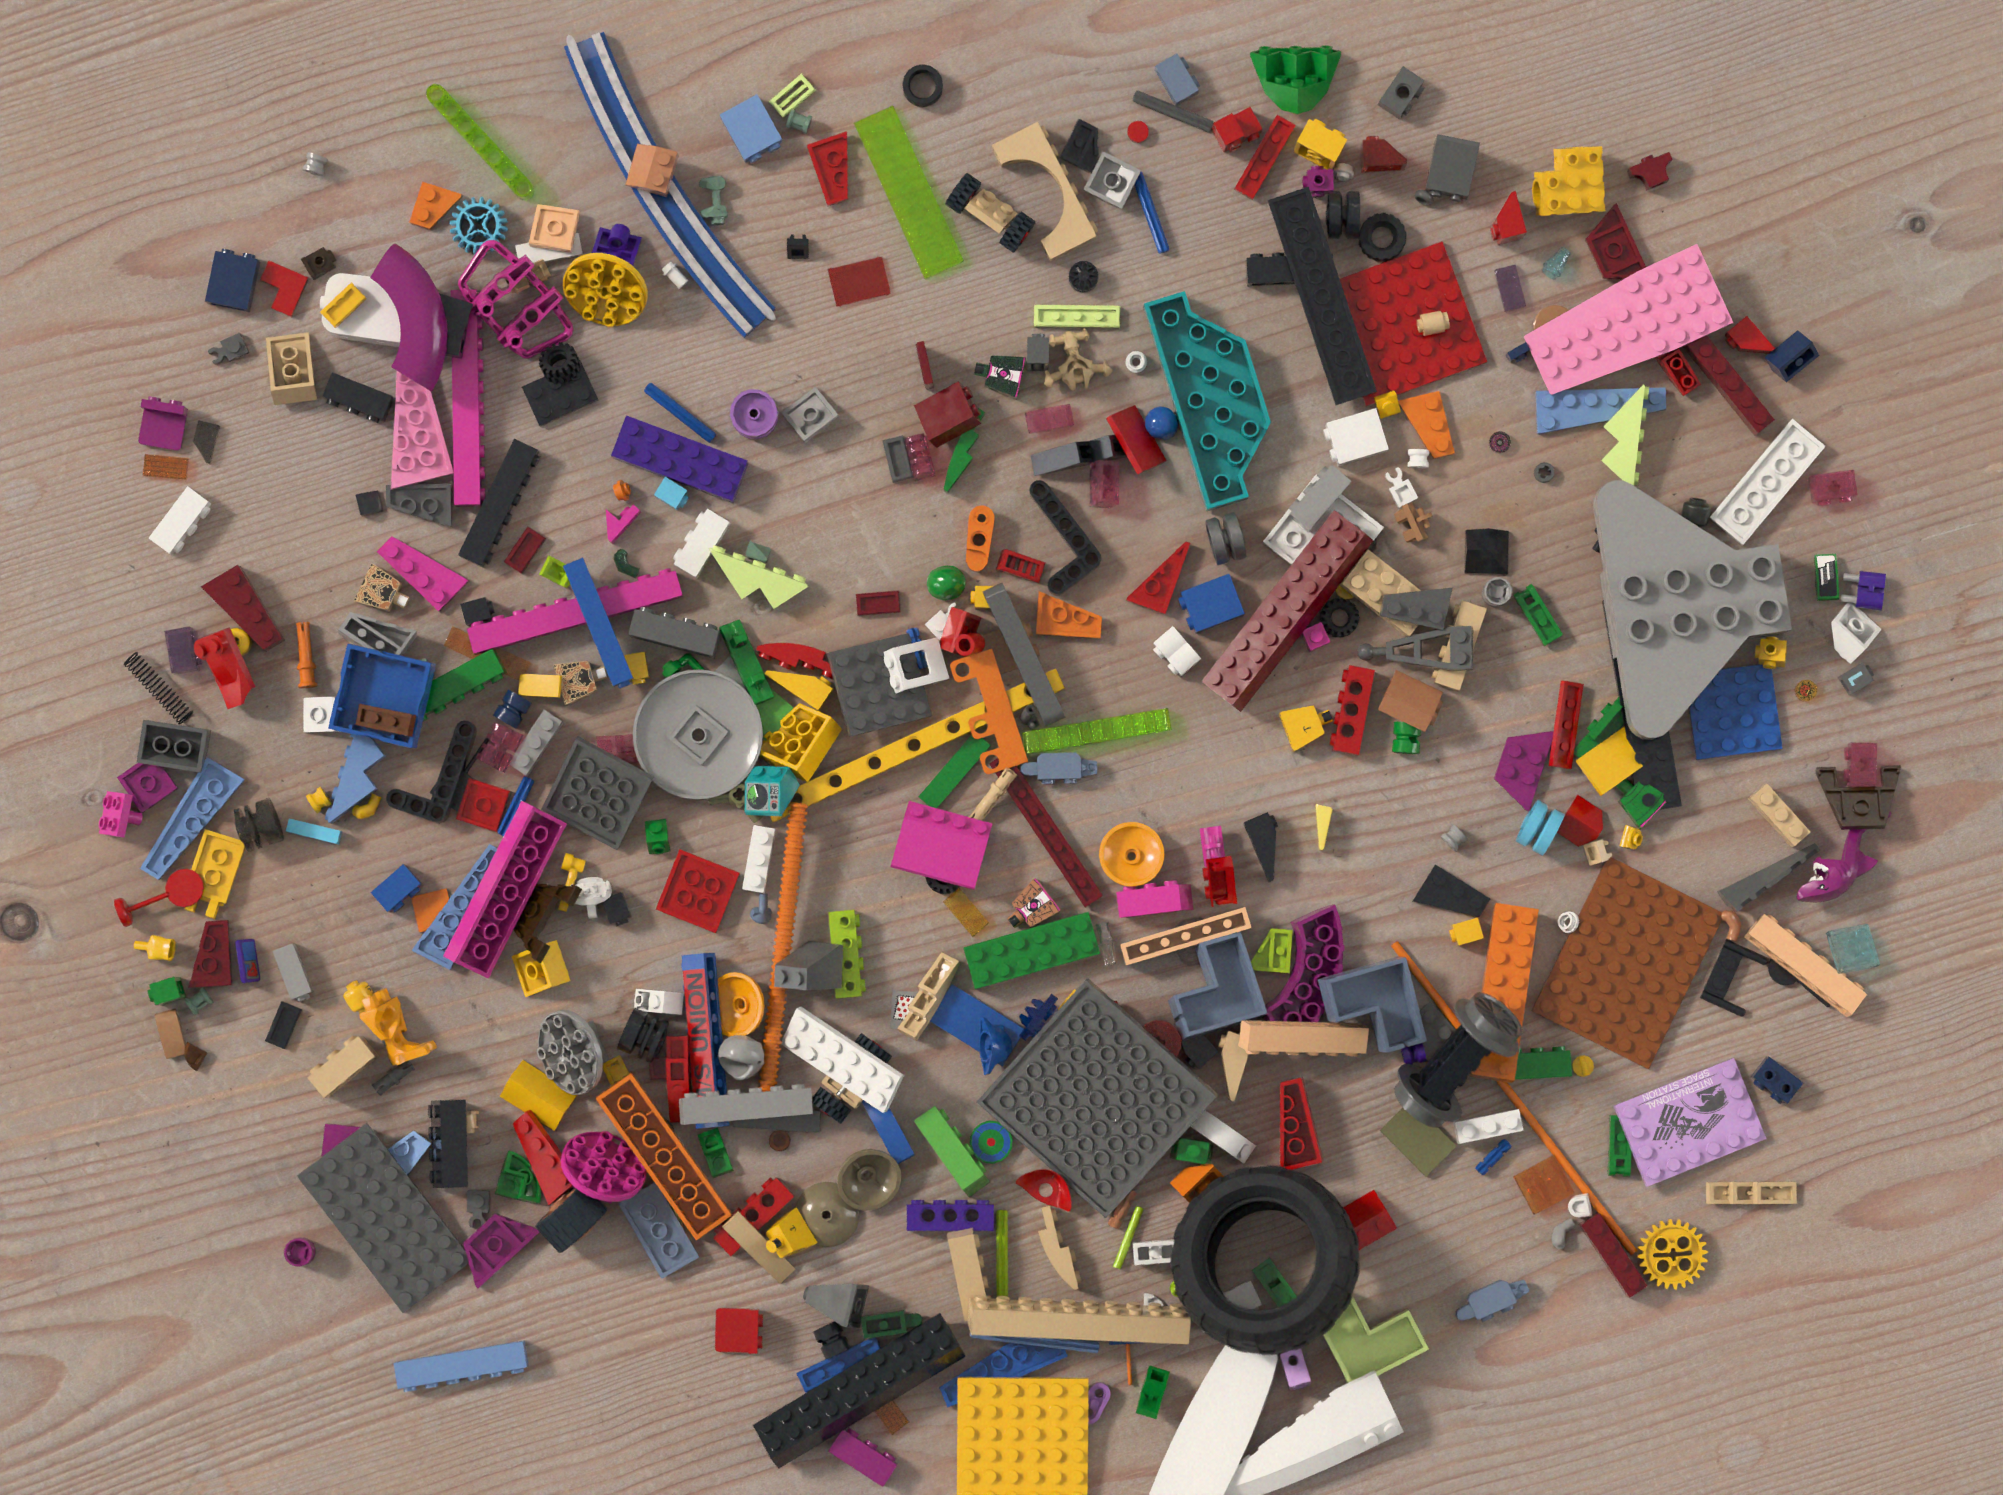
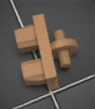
[1394,503,1433,543]

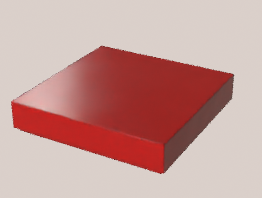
[456,778,510,832]

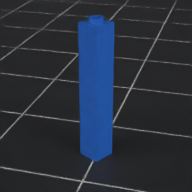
[563,558,634,689]

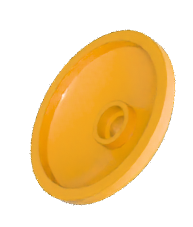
[1099,822,1164,887]
[718,972,764,1037]

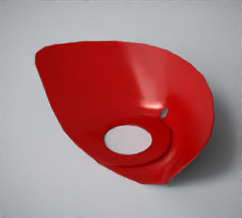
[1016,1169,1072,1212]

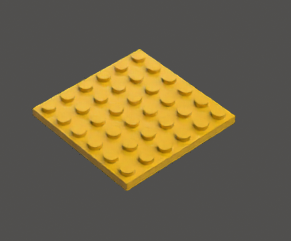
[957,1377,1089,1495]

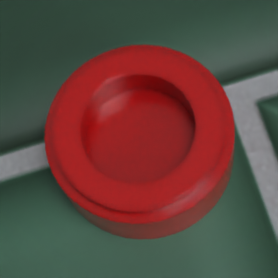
[1127,121,1149,143]

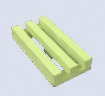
[769,74,816,119]

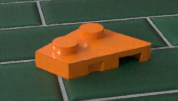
[409,182,463,230]

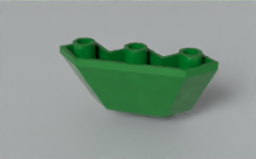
[1250,45,1341,114]

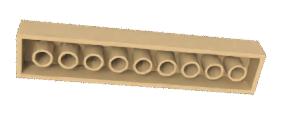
[968,1295,1191,1344]

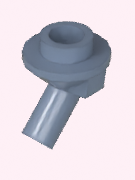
[750,893,772,924]

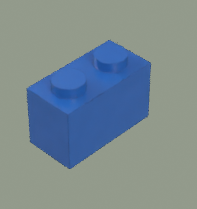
[370,864,422,913]

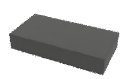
[882,435,913,483]

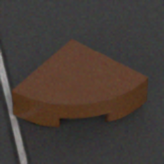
[184,1042,207,1071]

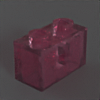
[1090,460,1119,508]
[1808,470,1858,506]
[1844,742,1877,787]

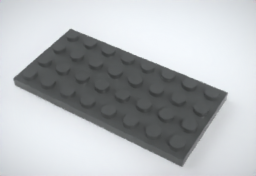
[297,1123,469,1313]

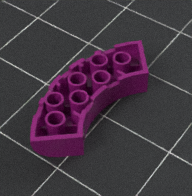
[370,243,448,392]
[1263,904,1345,1022]

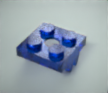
[1019,994,1058,1041]

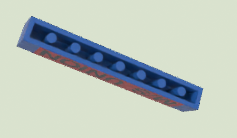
[681,953,730,1129]

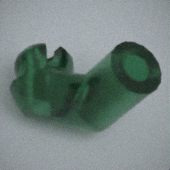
[613,549,640,578]

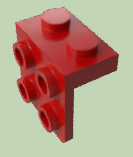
[715,1308,763,1354]

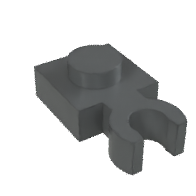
[208,332,249,365]
[467,1190,490,1227]

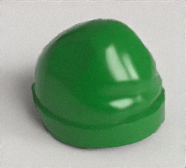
[927,565,966,600]

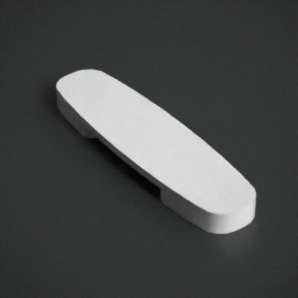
[1149,1345,1279,1495]

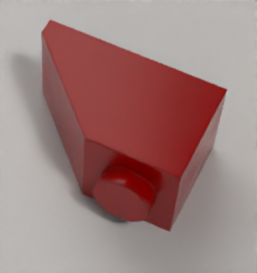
[1725,316,1775,354]

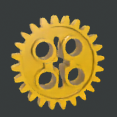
[1637,1219,1708,1290]

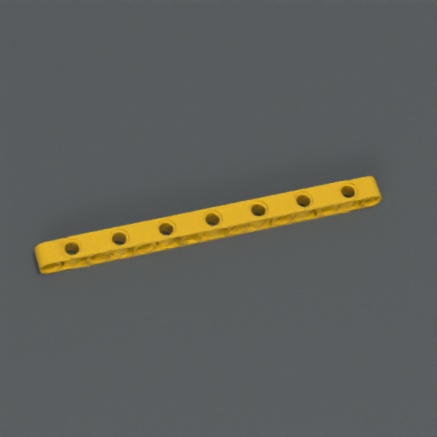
[770,669,1065,823]

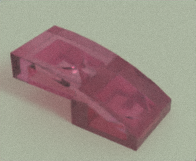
[1025,404,1074,434]

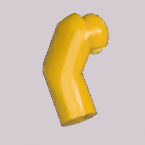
[352,794,382,819]

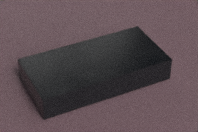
[265,1001,302,1049]

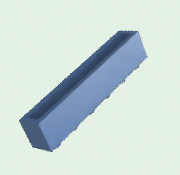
[394,1340,529,1392]

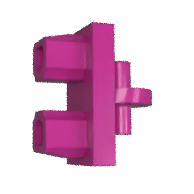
[1199,826,1225,867]

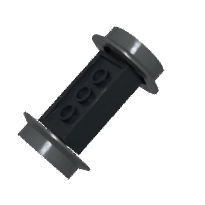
[1394,992,1522,1128]

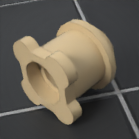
[466,1111,479,1133]

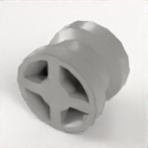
[302,153,328,176]
[1441,824,1468,852]

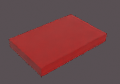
[1106,405,1167,475]

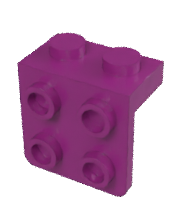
[138,396,188,451]

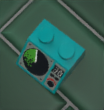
[745,766,800,816]

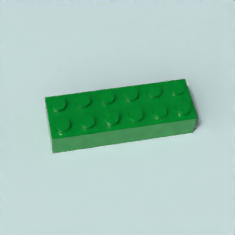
[963,912,1100,989]

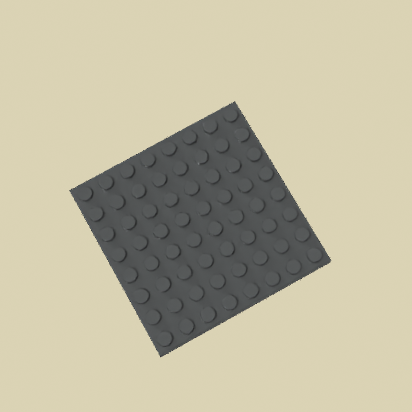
[977,978,1218,1218]

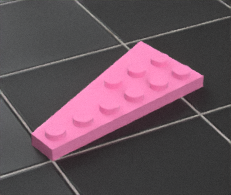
[391,370,454,490]

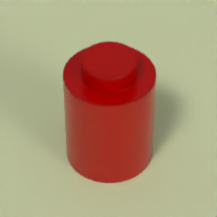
[955,633,985,656]

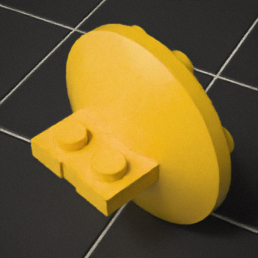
[563,253,648,327]

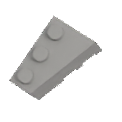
[338,612,417,656]

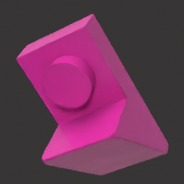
[606,504,641,544]

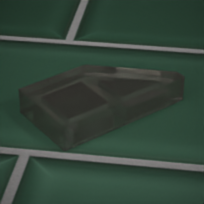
[193,420,220,464]

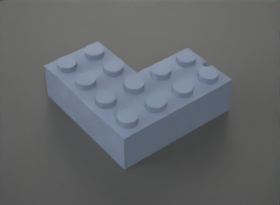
[1168,931,1267,1042]
[1318,956,1427,1053]

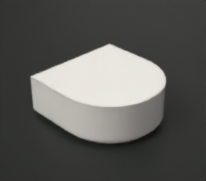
[1568,1193,1593,1218]

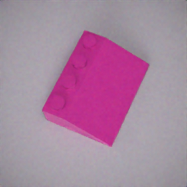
[891,801,992,890]

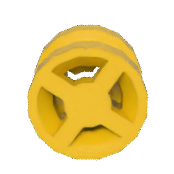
[306,786,332,814]

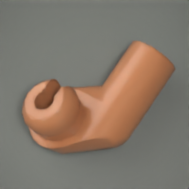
[1722,910,1741,942]

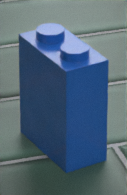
[1178,574,1245,634]

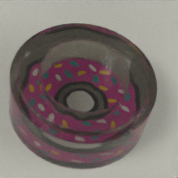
[1489,431,1511,454]

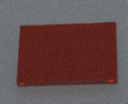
[828,256,891,307]

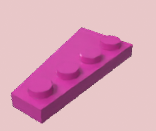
[377,536,469,612]

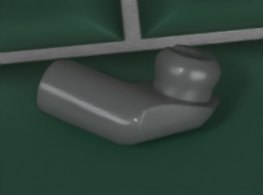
[1020,705,1040,730]

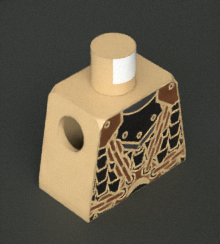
[354,563,410,612]
[554,661,608,706]

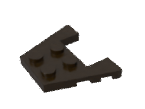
[1815,765,1901,830]
[513,884,582,963]

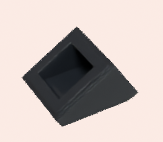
[355,490,383,517]

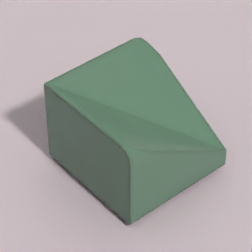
[746,540,771,564]

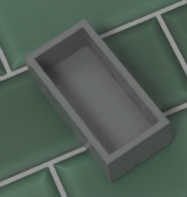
[628,607,721,659]

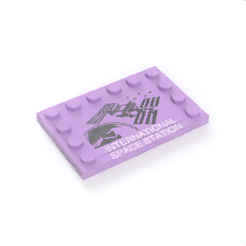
[1614,1058,1766,1187]

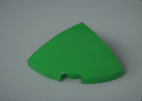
[495,1150,541,1204]

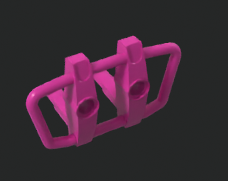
[458,240,573,359]

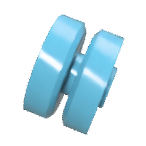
[1515,800,1565,856]

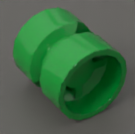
[1392,722,1421,754]

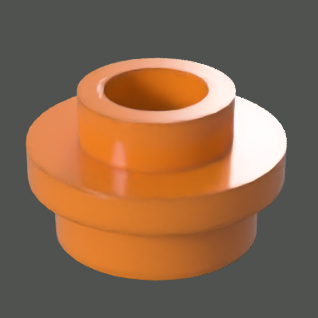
[613,480,631,501]

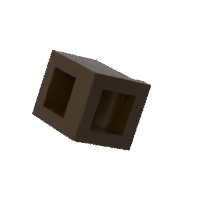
[301,247,336,280]

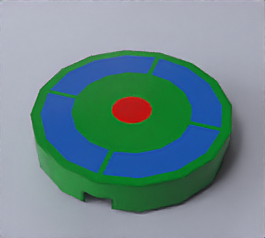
[970,1120,1013,1164]

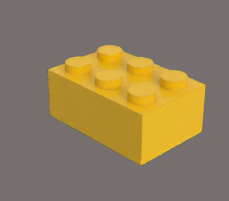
[1294,119,1347,169]

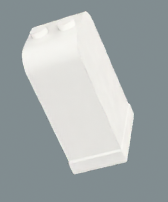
[320,273,401,347]

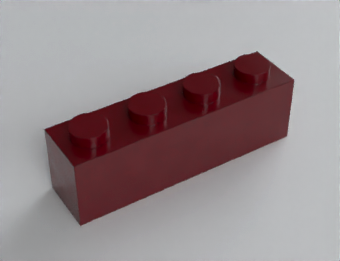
[1578,1212,1647,1298]

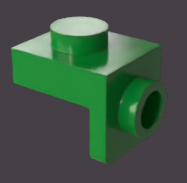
[645,819,670,855]

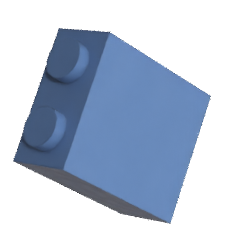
[720,94,783,163]

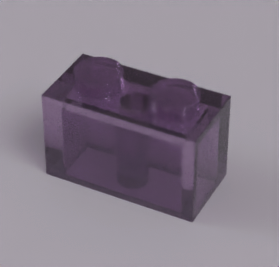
[164,626,203,675]

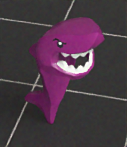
[1796,811,1892,903]

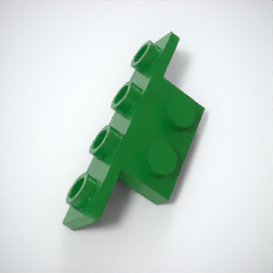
[1574,697,1623,758]

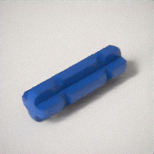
[906,627,928,670]
[1475,1139,1512,1175]

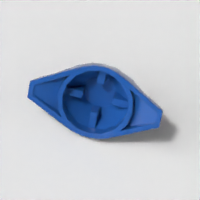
[979,1018,1012,1075]

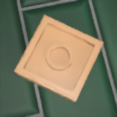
[529,204,580,253]

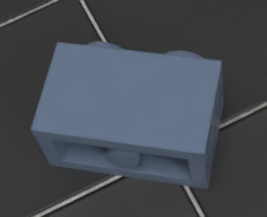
[1154,54,1200,106]

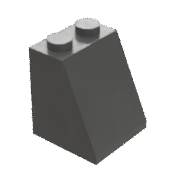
[1425,134,1480,202]
[774,941,843,990]

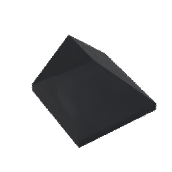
[1464,528,1509,574]

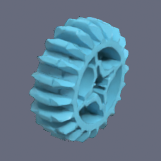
[450,197,508,255]

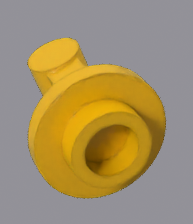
[1619,825,1643,850]

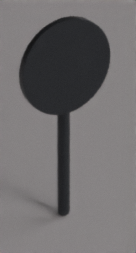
[1768,959,1830,1007]

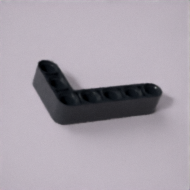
[1029,480,1101,596]
[386,720,477,823]

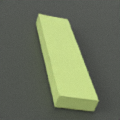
[1034,305,1120,328]

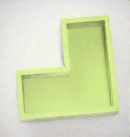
[1323,1297,1429,1383]

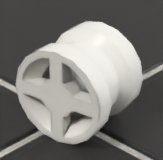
[1408,449,1429,469]

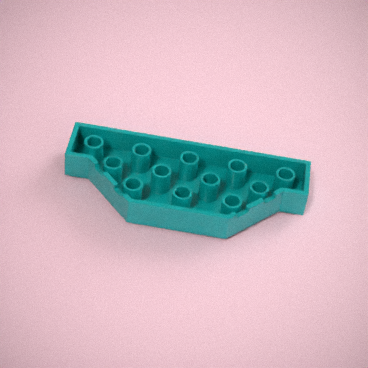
[1143,291,1271,512]

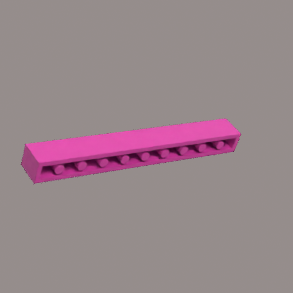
[451,289,486,507]
[467,568,683,655]

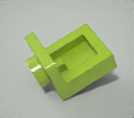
[539,555,571,588]

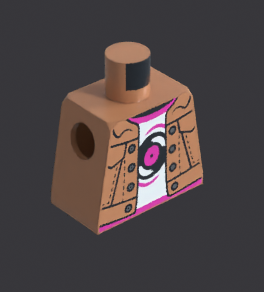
[1007,878,1061,928]

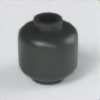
[1681,498,1711,527]

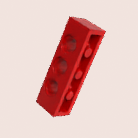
[1329,665,1375,756]
[713,1177,795,1256]

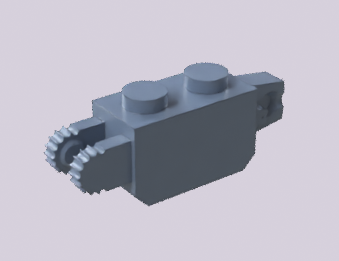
[1020,752,1097,784]
[1455,1279,1530,1322]

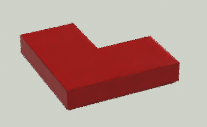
[260,261,309,317]

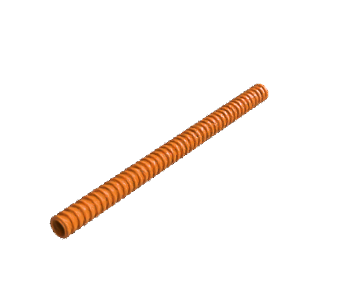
[758,802,808,1092]

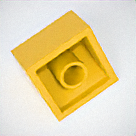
[511,940,571,997]

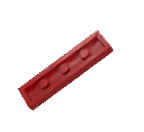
[1234,115,1296,200]
[1549,681,1584,769]

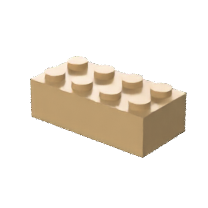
[1340,549,1421,636]

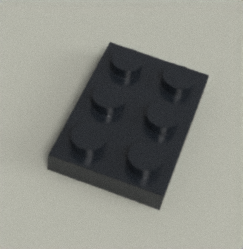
[522,360,598,427]

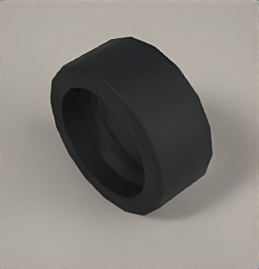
[902,64,943,107]

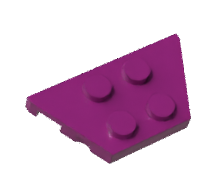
[1494,731,1553,811]
[463,1213,539,1289]

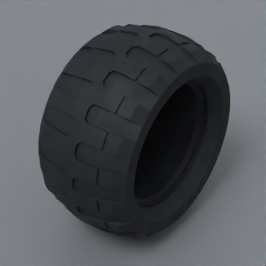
[1170,1165,1360,1355]

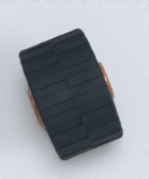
[536,1188,607,1253]

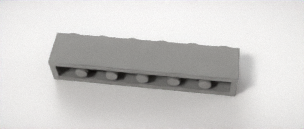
[679,1084,813,1125]

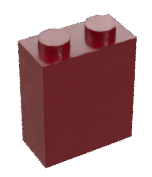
[914,381,981,448]

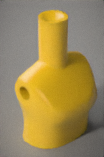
[134,935,176,961]

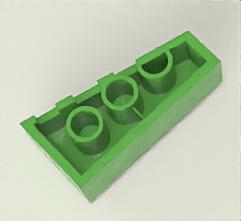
[914,1106,990,1197]

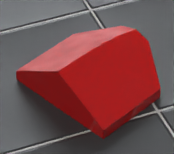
[1557,795,1603,847]

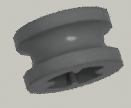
[1534,462,1554,483]

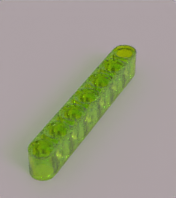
[426,84,534,200]
[1021,708,1172,754]

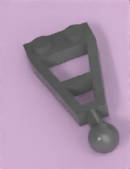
[1357,626,1473,671]

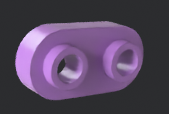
[1088,1382,1110,1424]

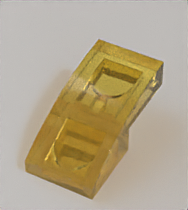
[943,888,989,937]

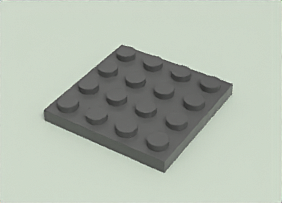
[827,633,932,737]
[541,736,654,850]

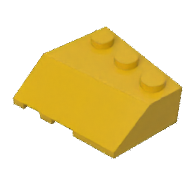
[759,703,842,782]

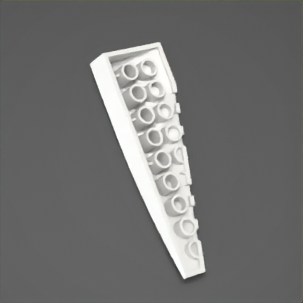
[1224,1370,1403,1495]

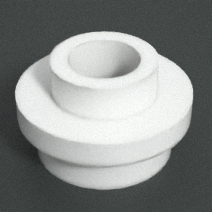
[1333,163,1354,181]
[1125,351,1147,373]
[1558,911,1579,933]

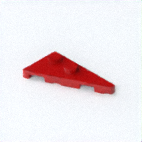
[1126,542,1190,614]

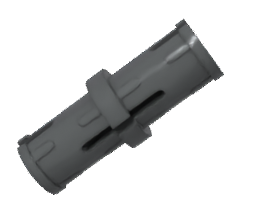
[372,1060,415,1096]

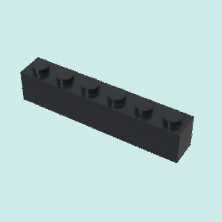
[458,439,541,568]

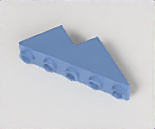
[325,734,386,824]

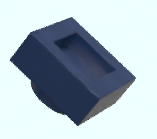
[1505,342,1530,363]

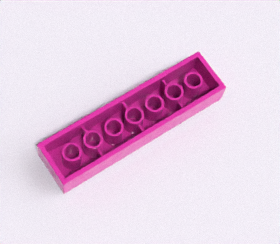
[443,801,567,979]

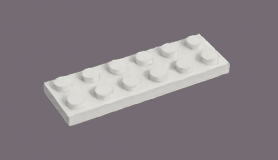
[1709,419,1825,545]
[781,1006,904,1113]

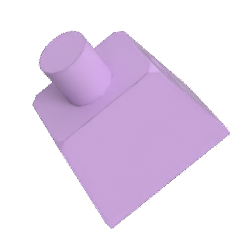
[1280,1348,1311,1391]

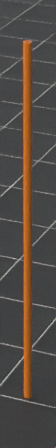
[1391,941,1637,1255]

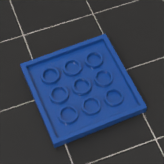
[1689,665,1783,760]

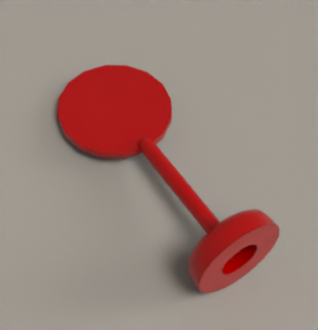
[114,869,204,927]

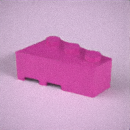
[1116,880,1194,918]

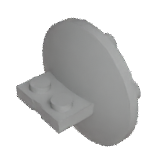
[537,1010,609,1095]

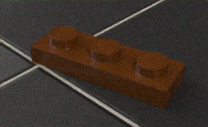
[355,704,417,736]

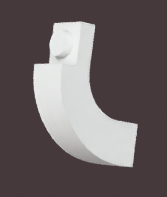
[1190,1110,1256,1163]

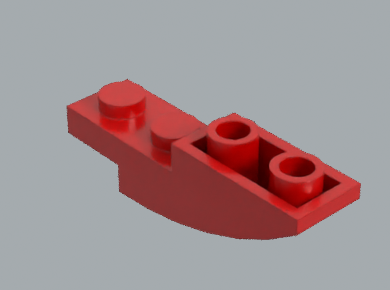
[1655,348,1701,396]
[756,643,833,680]
[666,1036,691,1123]

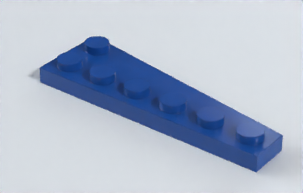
[939,1343,1068,1407]

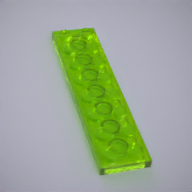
[854,106,964,279]

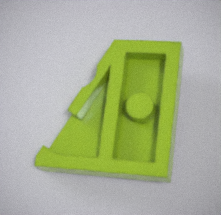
[1251,928,1293,973]

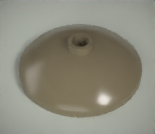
[795,1182,860,1247]

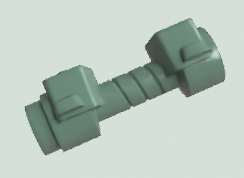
[699,176,728,225]

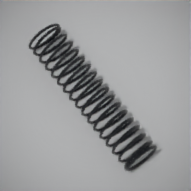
[123,652,193,725]

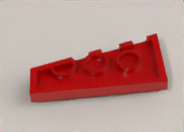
[513,1110,573,1205]

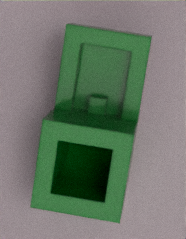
[1136,1365,1170,1419]

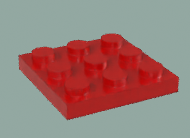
[655,849,740,933]

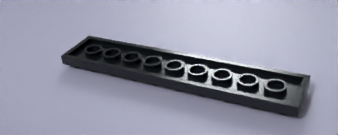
[1267,187,1377,406]
[1602,600,1682,810]

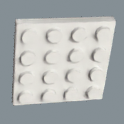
[1262,475,1384,565]

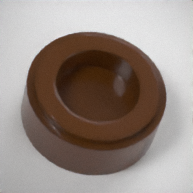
[769,1130,791,1152]

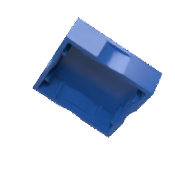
[328,644,436,748]

